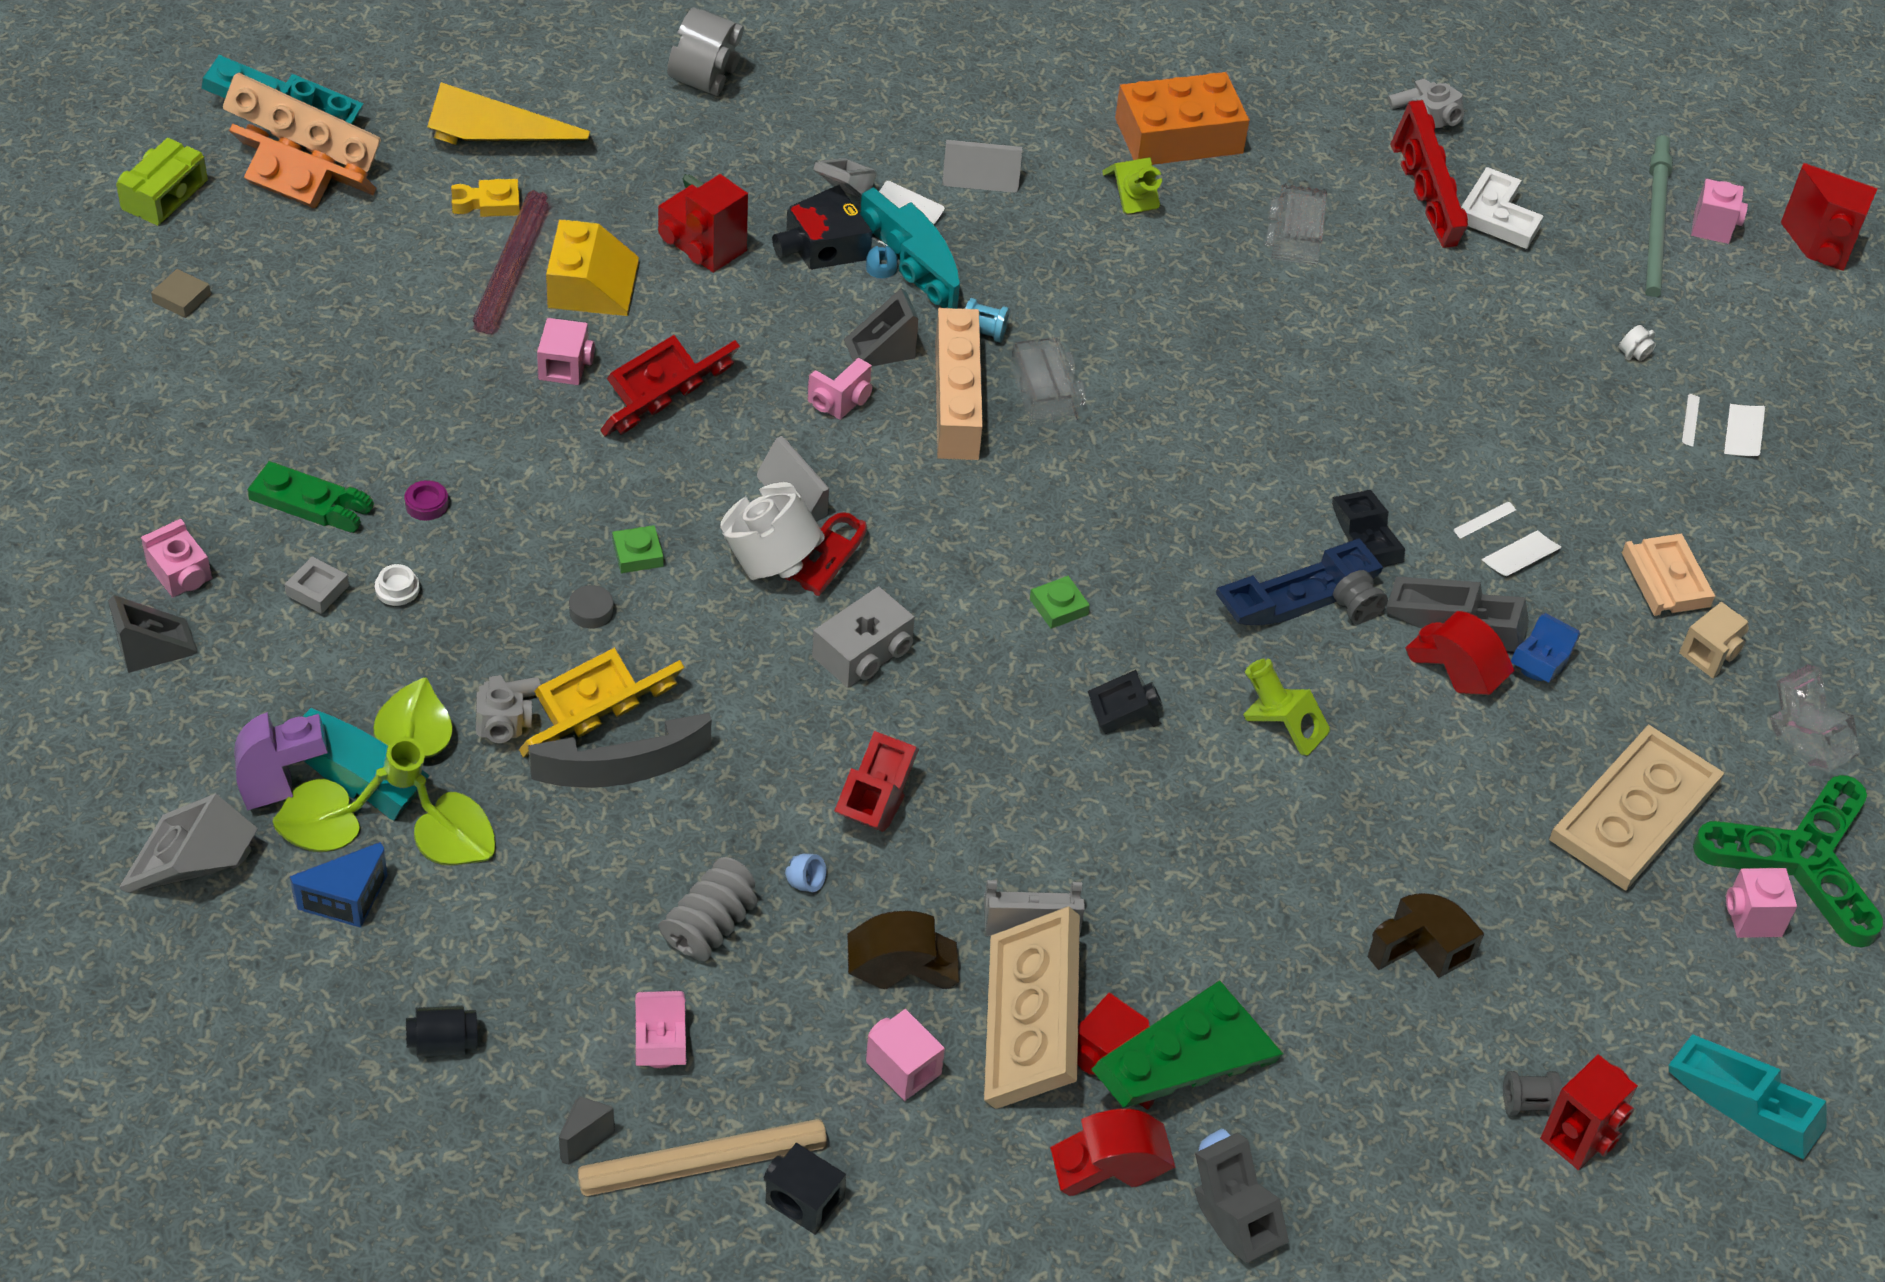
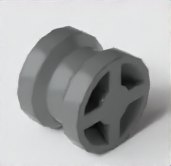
[1333,570,1388,625]

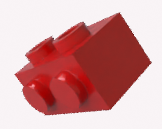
[1540,1054,1638,1171]

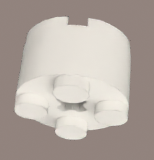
[720,482,825,580]

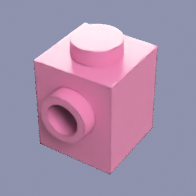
[1691,179,1748,244]
[537,318,595,385]
[1726,868,1797,938]
[866,1009,945,1101]

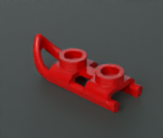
[785,512,867,596]

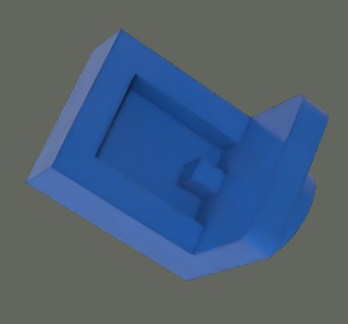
[1511,613,1580,683]

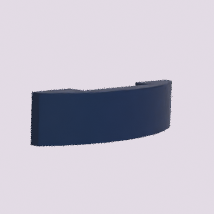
[1216,538,1383,625]

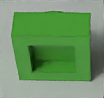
[612,525,663,573]
[1030,576,1090,629]

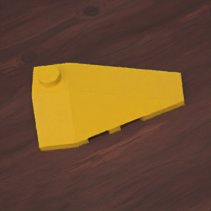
[427,82,590,145]

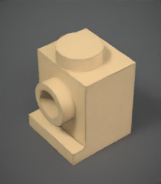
[1679,602,1749,679]

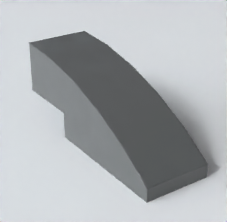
[1386,576,1529,652]

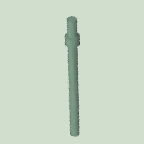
[1645,135,1673,297]

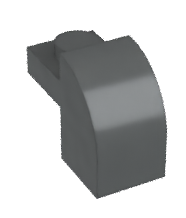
[1194,1132,1289,1263]

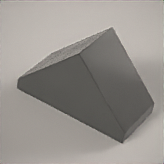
[844,288,919,367]
[108,595,197,673]

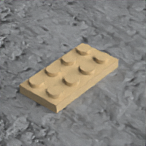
[1549,724,1725,891]
[984,906,1080,1109]

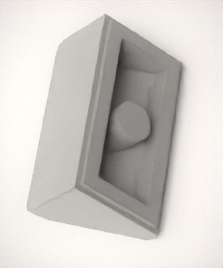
[942,140,1022,193]
[757,436,829,521]

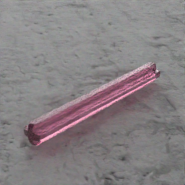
[473,190,548,334]

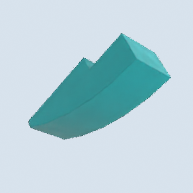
[302,708,430,821]
[1668,1034,1827,1159]

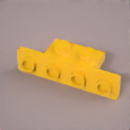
[519,647,685,758]

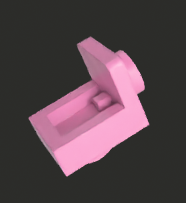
[808,358,872,420]
[635,991,686,1068]

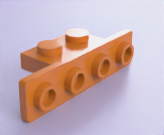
[229,124,377,209]

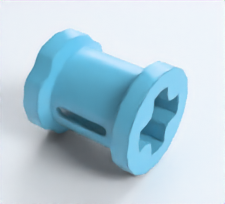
[966,298,1010,343]

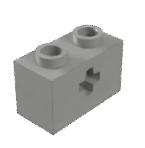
[812,586,915,688]

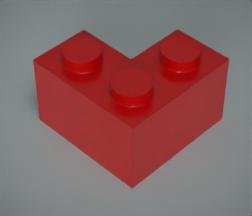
[658,174,748,273]

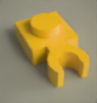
[451,179,520,217]

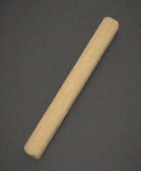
[578,1119,827,1196]

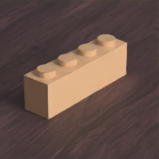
[935,308,982,460]

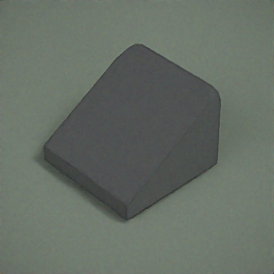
[559,1096,615,1165]

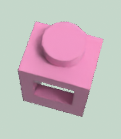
[141,519,212,598]

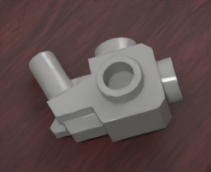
[1388,79,1464,128]
[476,675,541,743]

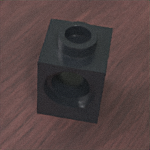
[764,1142,846,1235]

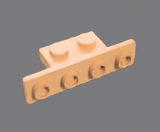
[223,73,381,172]

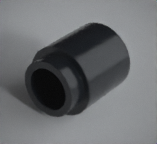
[406,1005,478,1057]

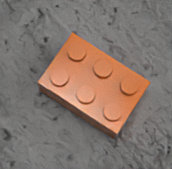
[1115,72,1250,165]

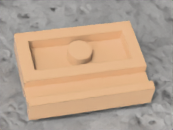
[1622,533,1715,616]

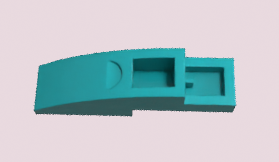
[202,55,364,125]
[860,187,960,309]

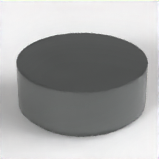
[569,585,614,629]

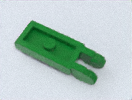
[247,461,374,533]

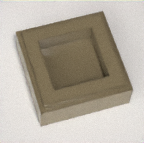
[151,269,211,318]

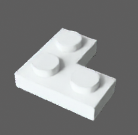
[1461,167,1544,249]

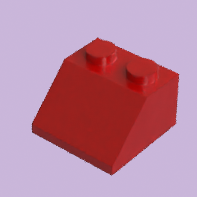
[1781,163,1878,271]

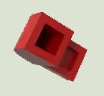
[1405,611,1515,695]
[834,731,919,832]
[1050,1109,1176,1196]

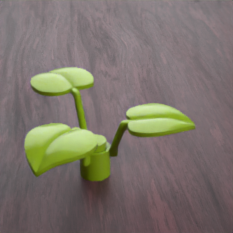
[272,678,495,866]

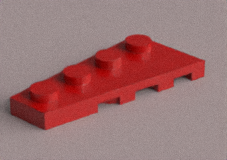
[1390,100,1468,248]

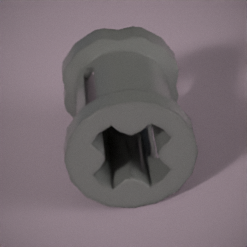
[1503,1071,1562,1116]

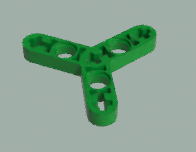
[1693,775,1883,948]

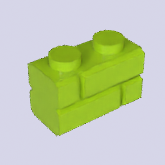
[116,137,208,226]

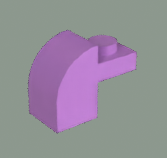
[234,712,328,811]

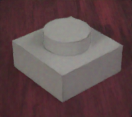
[284,556,349,614]

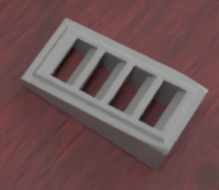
[813,158,877,198]

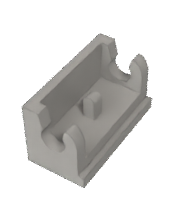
[984,880,1085,937]

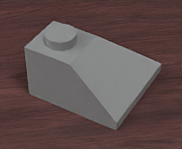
[119,793,258,892]

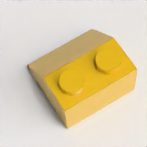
[546,219,639,316]

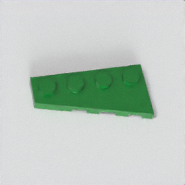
[1091,980,1283,1108]

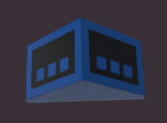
[290,842,388,928]

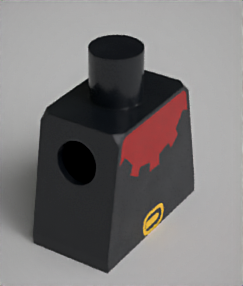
[772,185,872,270]

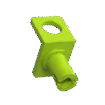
[1102,157,1162,214]
[1243,658,1330,755]

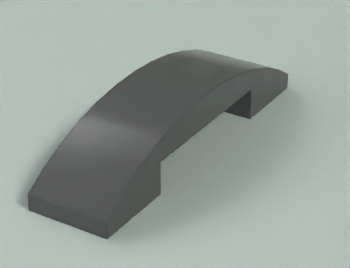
[528,713,712,788]

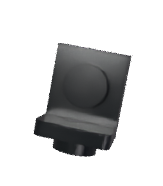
[1088,670,1163,734]

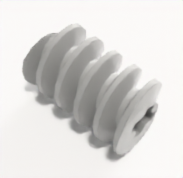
[658,857,757,961]

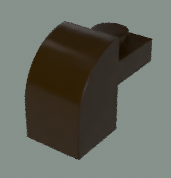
[1367,893,1484,978]
[847,911,959,989]

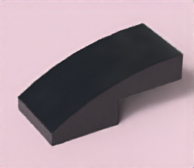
[1332,490,1405,567]

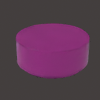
[404,480,449,521]

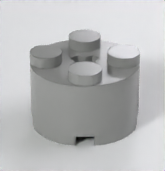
[667,7,744,97]

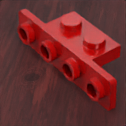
[600,335,740,437]

